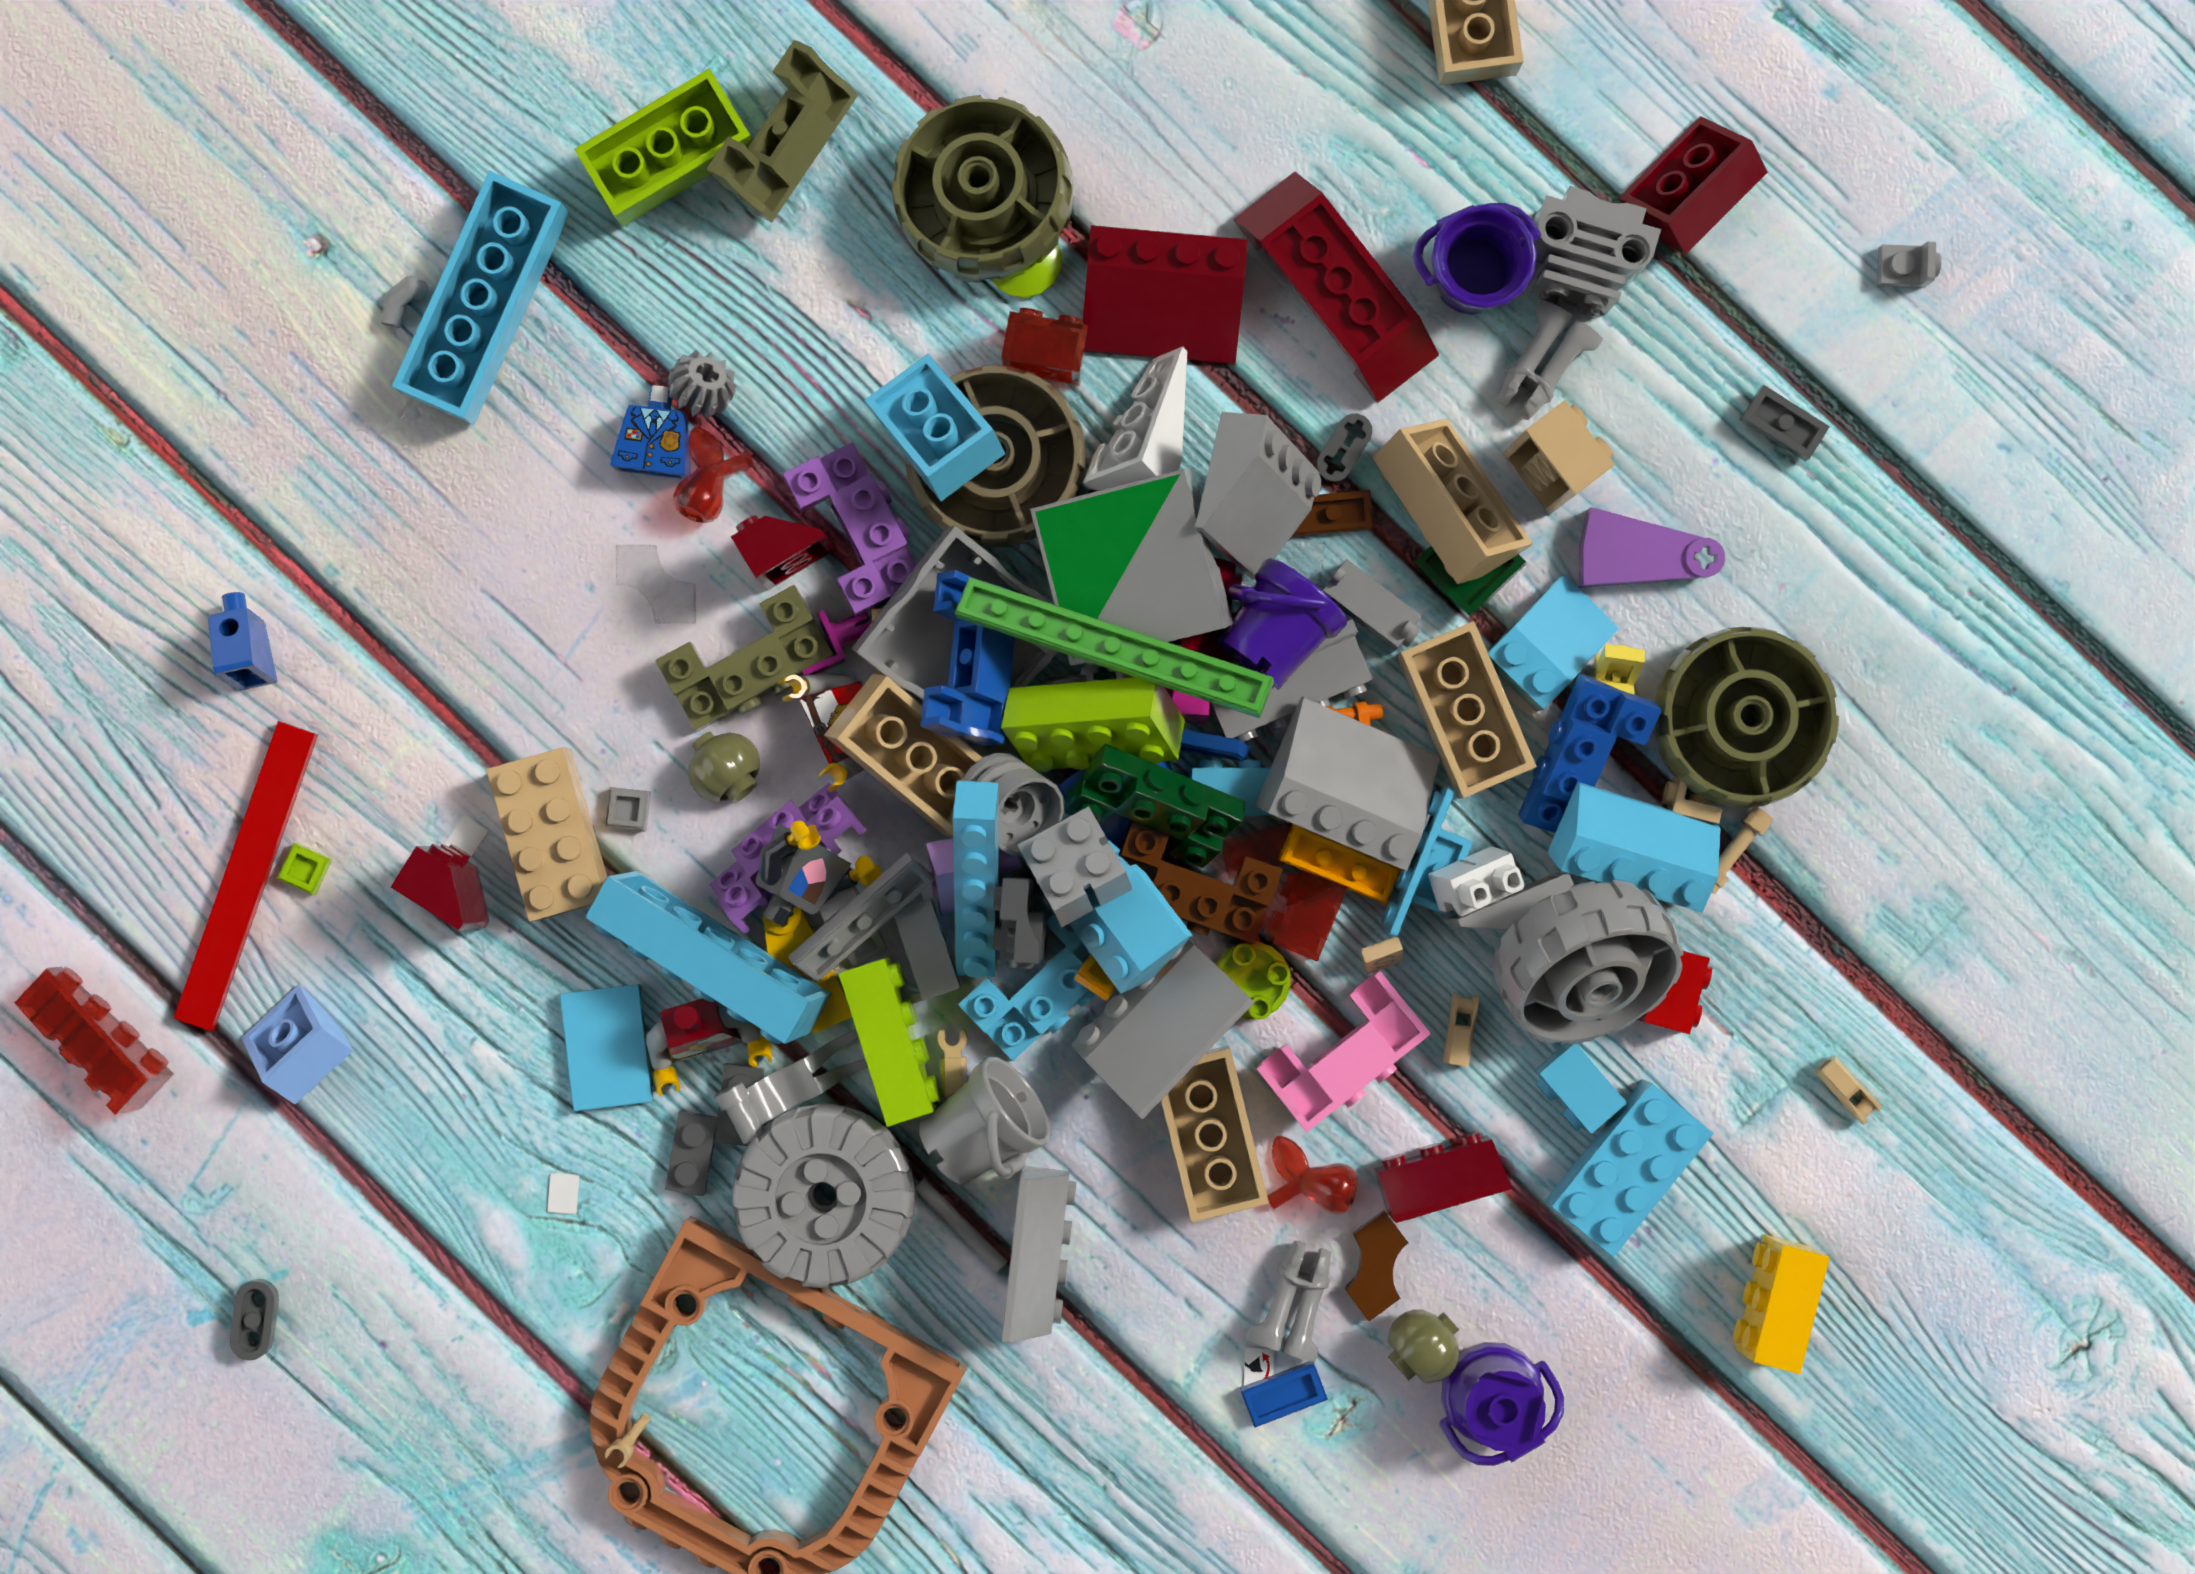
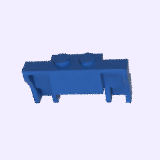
[921,570,1020,746]
[1518,674,1662,833]

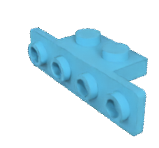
[1382,787,1473,937]

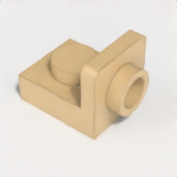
[1662,776,1723,824]

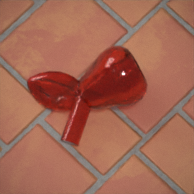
[672,427,754,523]
[1267,1135,1358,1215]

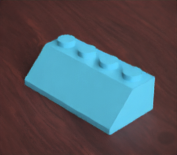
[1547,782,1720,913]

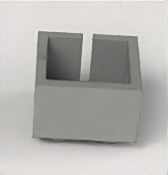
[1017,807,1132,928]

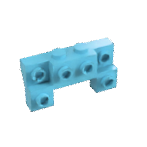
[958,915,1096,1061]

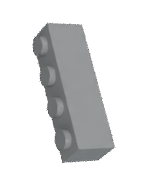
[1210,636,1373,742]

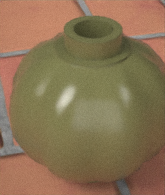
[688,732,760,803]
[1387,1309,1460,1383]

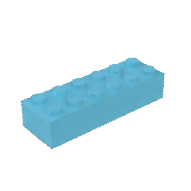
[392,170,570,425]
[585,871,832,1044]

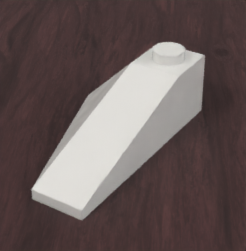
[1083,346,1187,491]

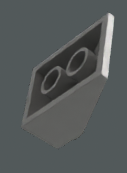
[1448,873,1574,930]

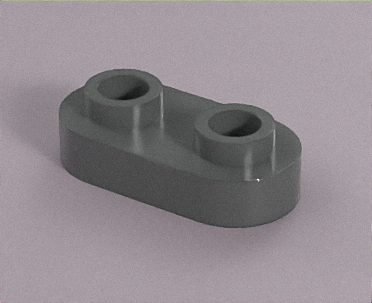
[230,1279,279,1360]

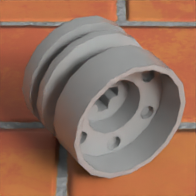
[962,753,1064,856]

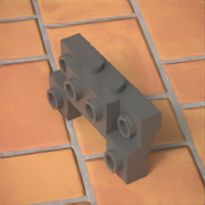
[993,876,1047,969]

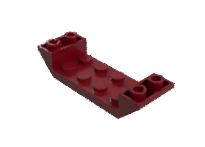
[1233,172,1439,404]

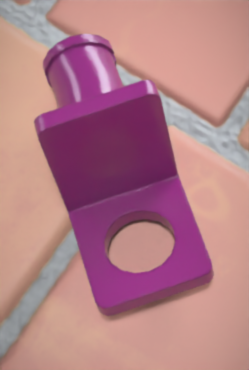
[801,610,872,676]

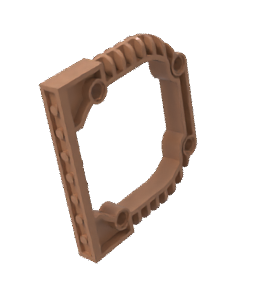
[590,1216,967,1574]

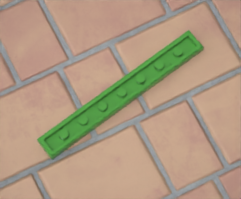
[955,577,1274,719]

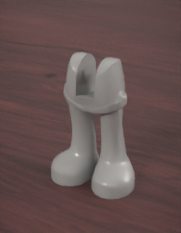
[1497,300,1603,420]
[1244,1240,1331,1363]

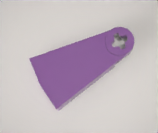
[1579,507,1725,588]

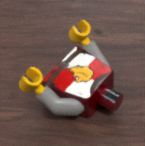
[778,672,865,792]
[646,998,772,1096]

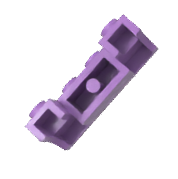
[783,442,916,617]
[709,783,867,934]

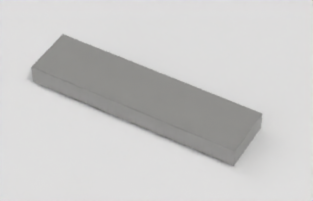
[788,852,935,983]

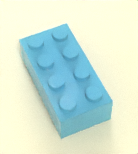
[1545,1079,1714,1257]

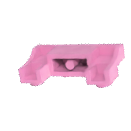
[1255,970,1431,1133]

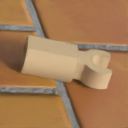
[937,1029,968,1098]

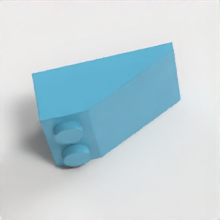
[864,353,1005,501]
[1487,573,1619,712]

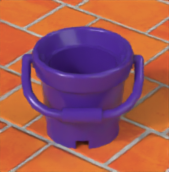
[1412,203,1541,315]
[1216,558,1347,690]
[1439,1342,1565,1466]

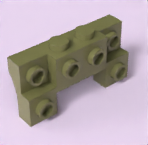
[706,40,858,223]
[655,585,835,731]

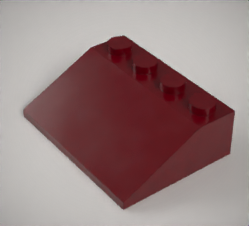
[1080,225,1248,365]

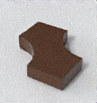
[1345,1210,1408,1322]

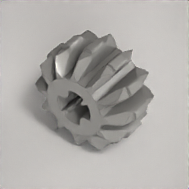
[668,350,737,419]

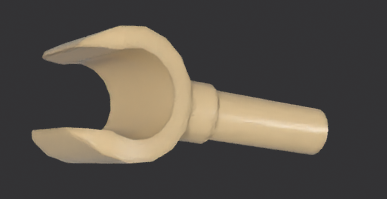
[605,1412,651,1468]

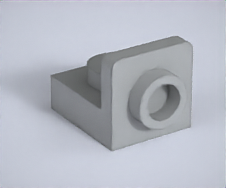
[1877,241,1941,288]

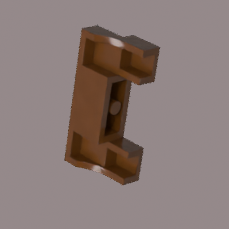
[1118,820,1283,944]

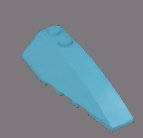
[1062,800,1192,993]

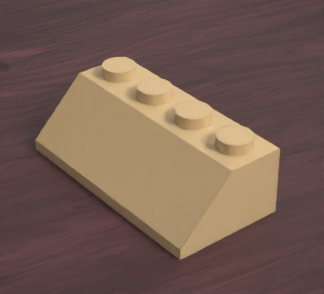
[1372,419,1533,584]

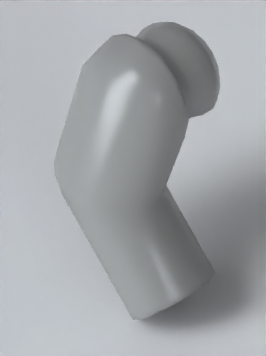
[381,276,428,328]

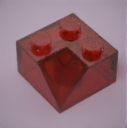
[1001,308,1088,386]
[1265,869,1348,962]

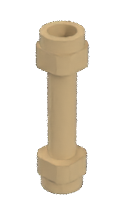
[1711,807,1773,894]

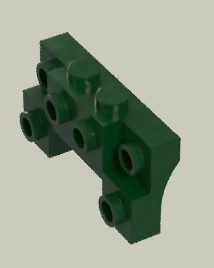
[1064,743,1246,868]

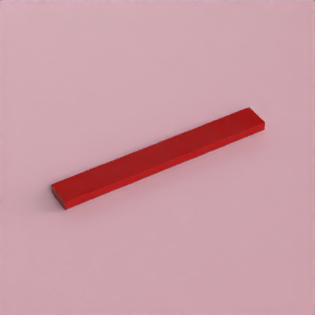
[174,721,319,1031]

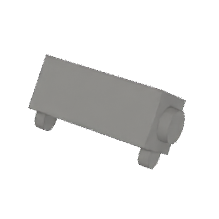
[1322,559,1422,650]
[889,893,962,1004]

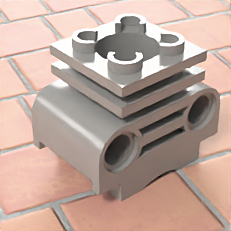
[1531,186,1661,317]

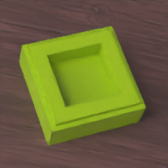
[277,843,333,895]

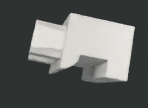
[1428,846,1524,917]

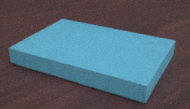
[560,984,654,1111]

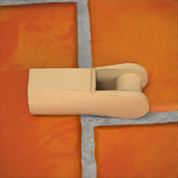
[1443,992,1479,1066]
[1814,1055,1882,1125]

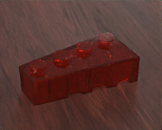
[14,967,174,1115]

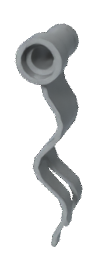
[714,1029,868,1144]

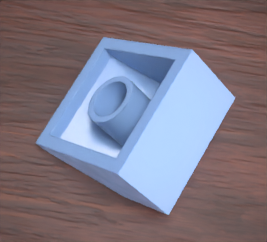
[241,984,353,1104]

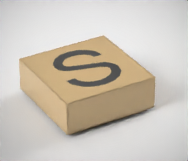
[1361,937,1404,974]

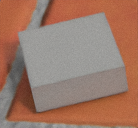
[605,787,651,830]

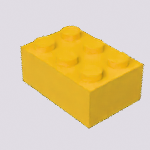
[1733,1234,1830,1374]

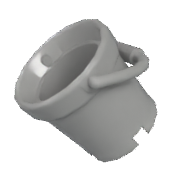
[919,1057,1051,1185]

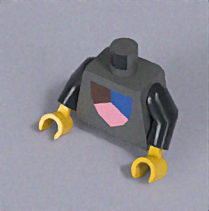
[756,821,882,927]

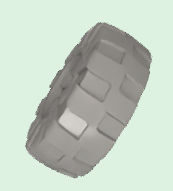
[1493,880,1683,1044]
[732,1104,915,1288]

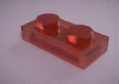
[1221,822,1293,879]

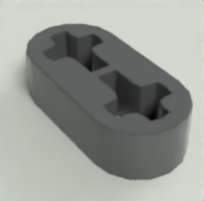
[1316,413,1372,484]

